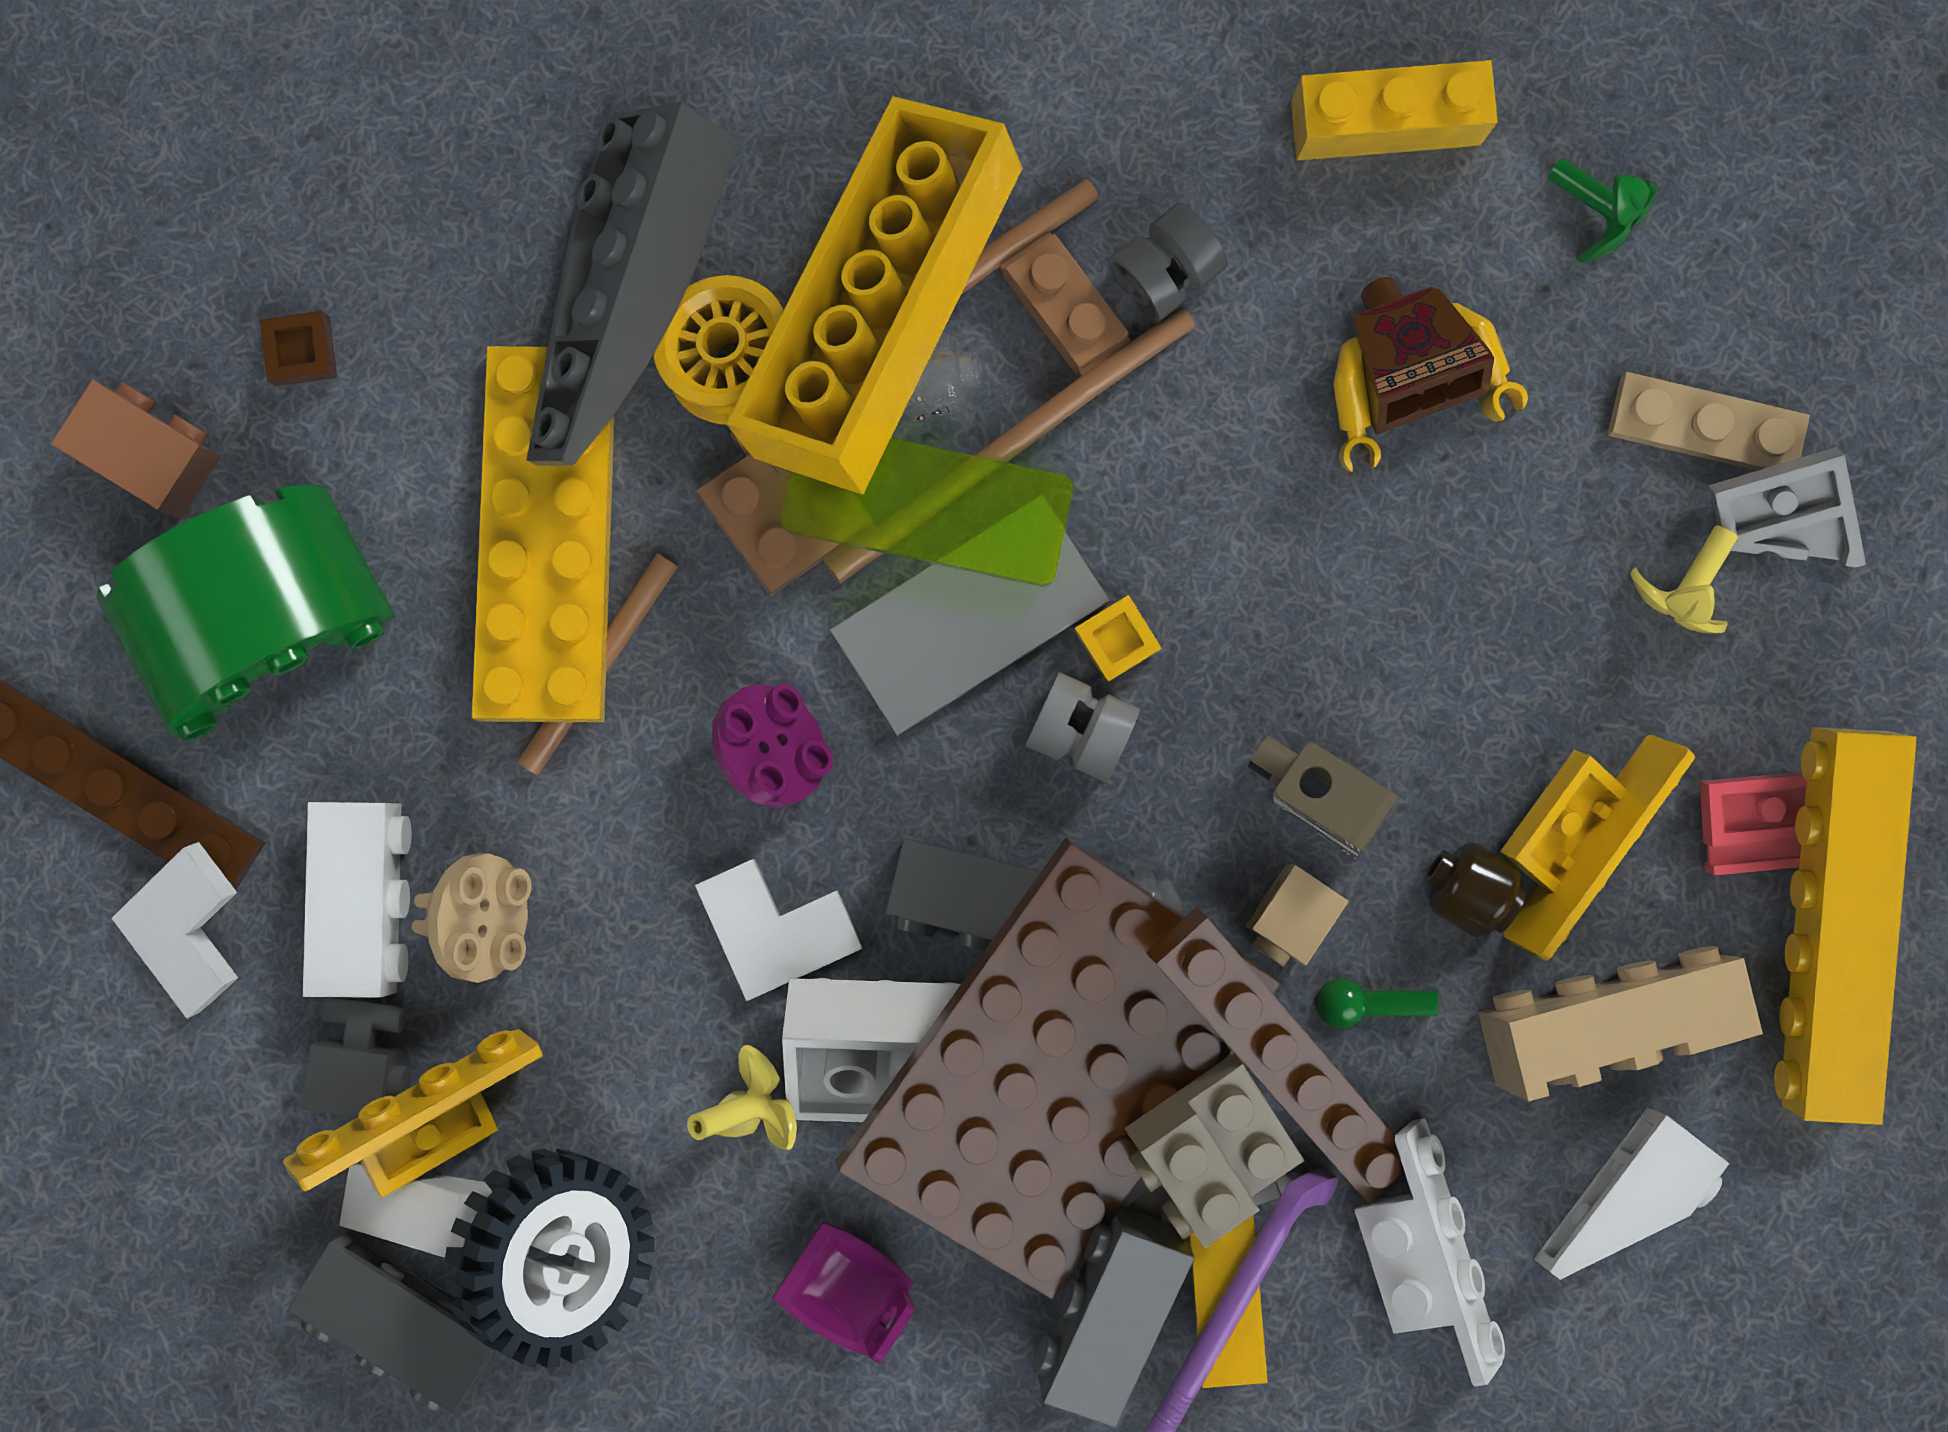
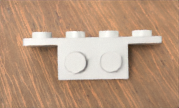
[1355,1118,1505,1386]

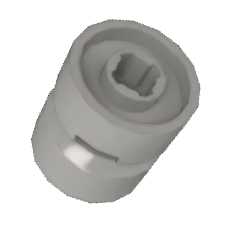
[1025,672,1140,783]

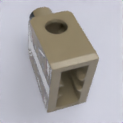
[1248,735,1399,860]

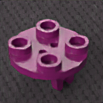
[712,683,833,808]

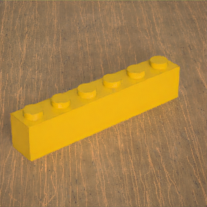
[1774,727,1917,1125]

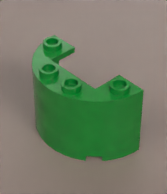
[97,484,396,742]

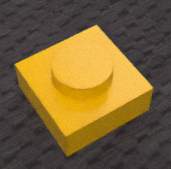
[1074,595,1162,683]

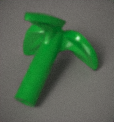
[1548,158,1658,263]

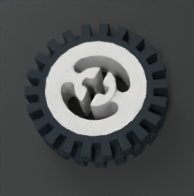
[444,1148,655,1368]

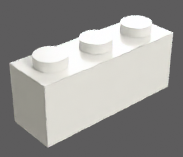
[303,802,412,997]

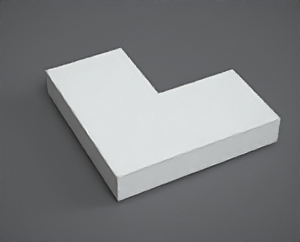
[111,842,238,1019]
[695,859,863,1001]

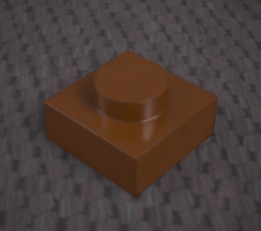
[260,311,337,386]

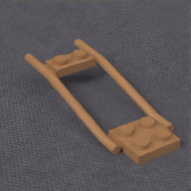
[696,179,1195,597]

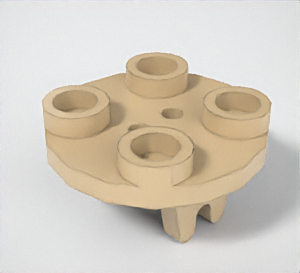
[412,853,532,983]

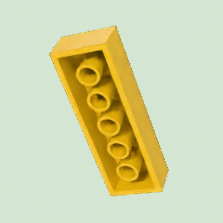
[726,96,1023,495]

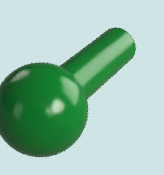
[1316,978,1439,1029]

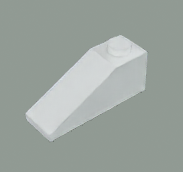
[1534,1107,1729,1280]
[339,1162,530,1258]

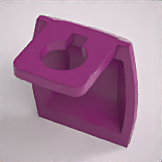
[773,1221,915,1364]

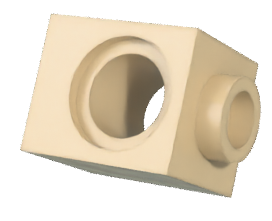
[1245,864,1349,967]

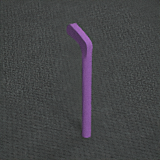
[1144,1168,1338,1432]

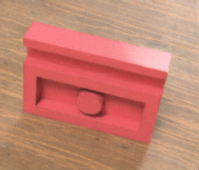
[1699,772,1807,875]

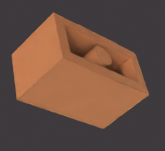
[51,379,221,519]

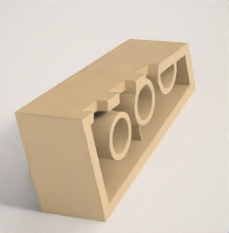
[1478,946,1763,1102]

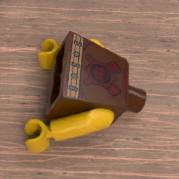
[1333,277,1528,472]

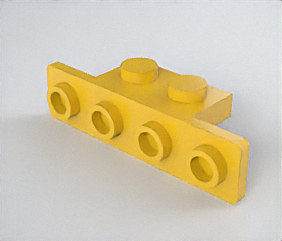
[1500,735,1695,961]
[283,1029,543,1198]

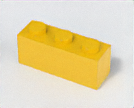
[1291,60,1498,161]

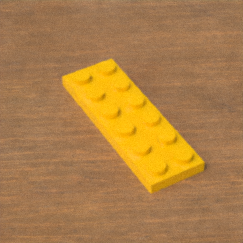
[472,346,614,722]

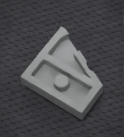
[1708,447,1866,567]

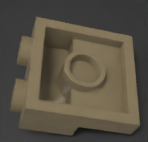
[1124,1053,1304,1248]

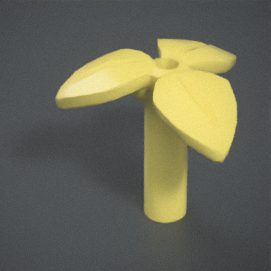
[1630,526,1738,634]
[687,1045,797,1150]

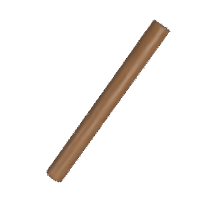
[517,553,678,775]

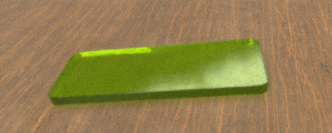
[781,438,1074,587]

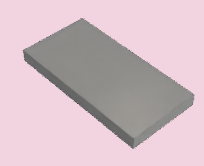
[830,496,1110,736]

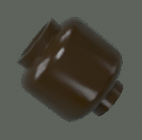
[1425,842,1526,937]

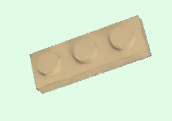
[1607,372,1810,471]

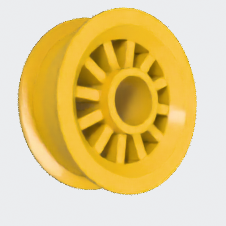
[653,275,784,425]

